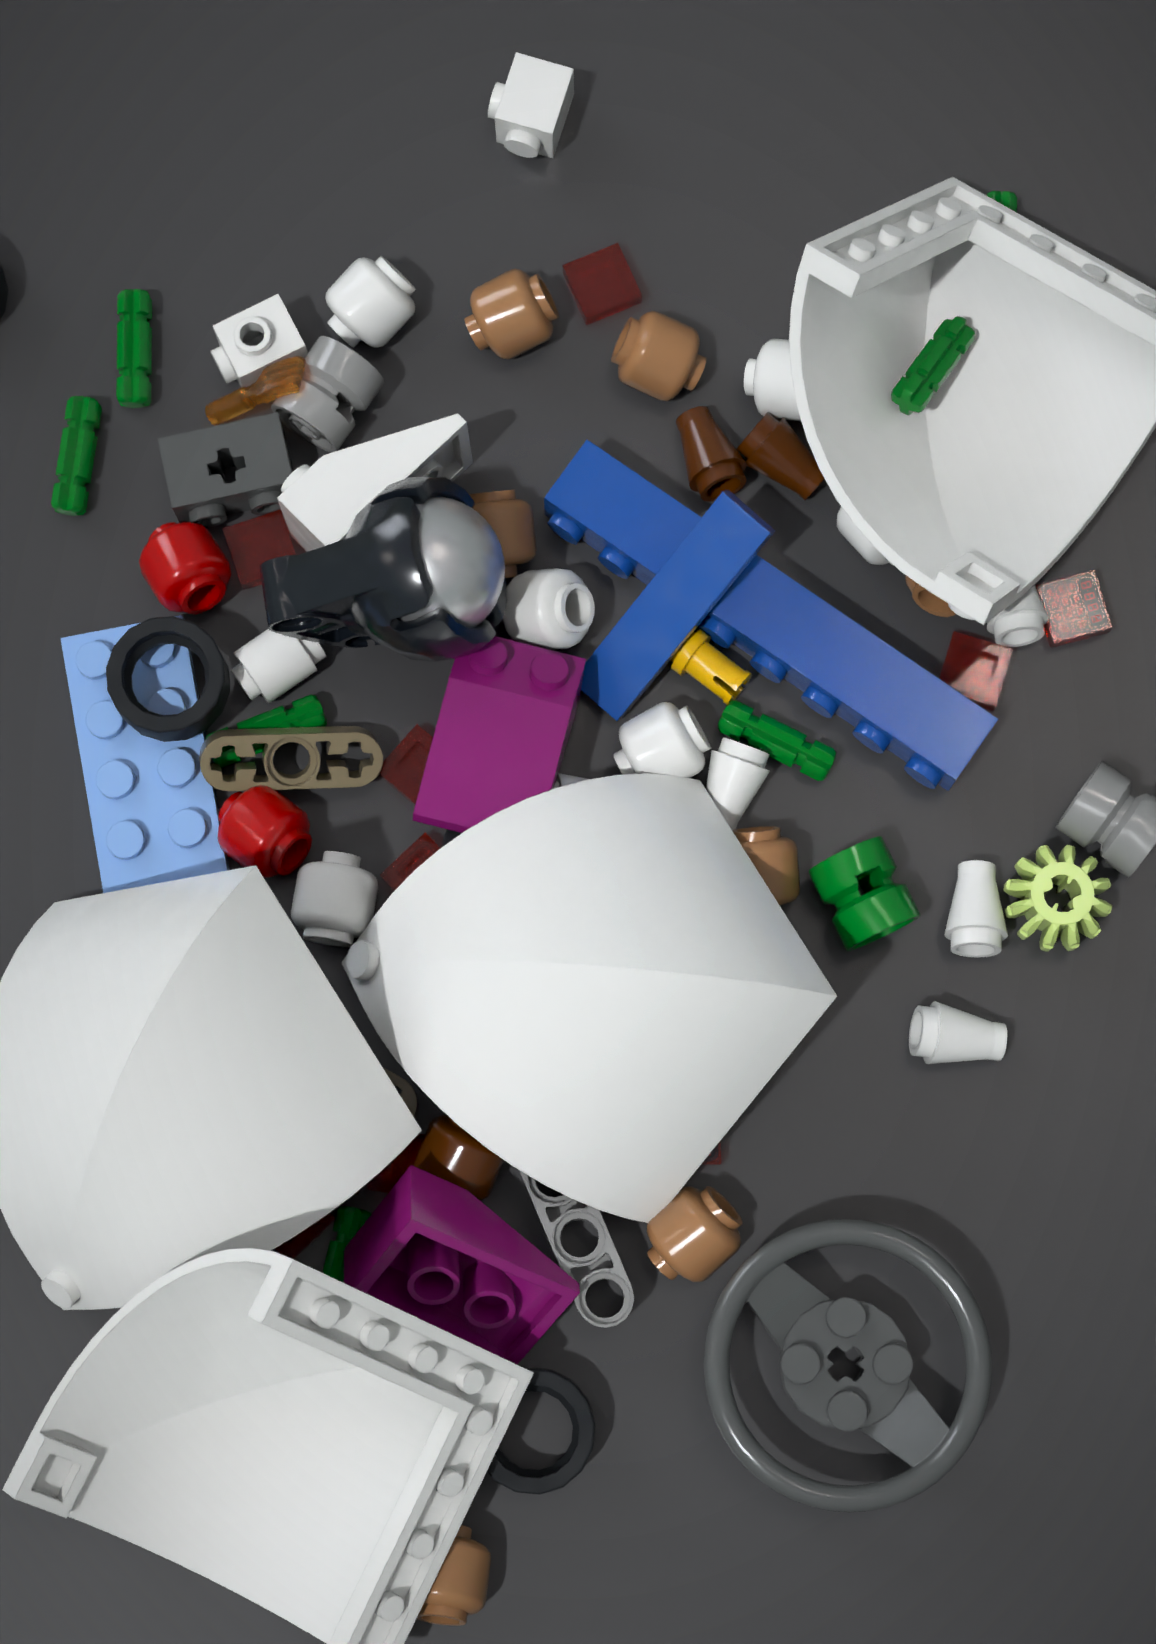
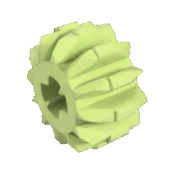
[1003,845,1112,951]

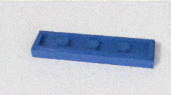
[581,490,775,721]

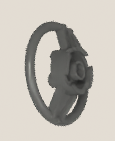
[703,1219,992,1513]

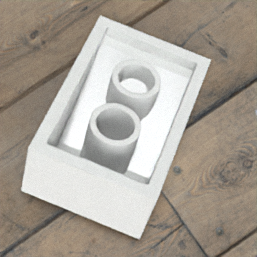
[277,413,473,552]

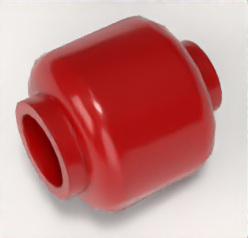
[139,522,231,615]
[217,785,312,878]

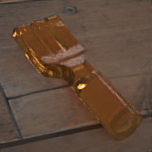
[205,356,306,426]

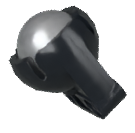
[259,477,507,662]

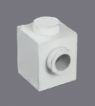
[488,52,574,158]
[210,294,308,398]

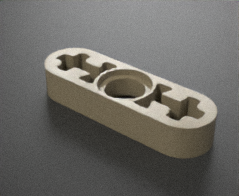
[199,726,383,791]

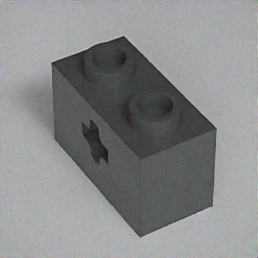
[157,412,293,528]

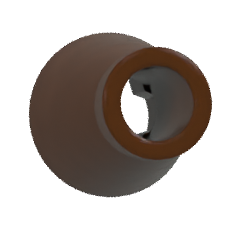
[676,406,747,502]
[736,412,824,501]

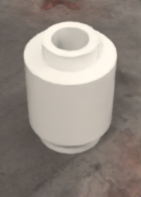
[230,629,327,703]

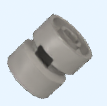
[271,336,384,453]
[1055,761,1156,878]

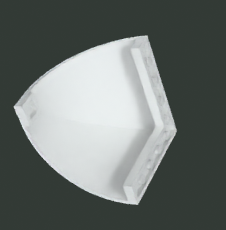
[789,177,1156,625]
[341,773,837,1223]
[0,865,422,1310]
[2,1248,534,1644]

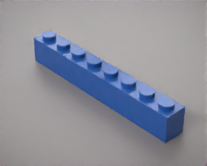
[544,440,998,791]

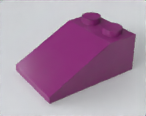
[412,636,586,833]
[343,1165,580,1365]

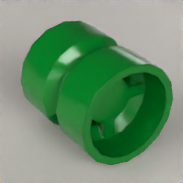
[808,836,921,952]

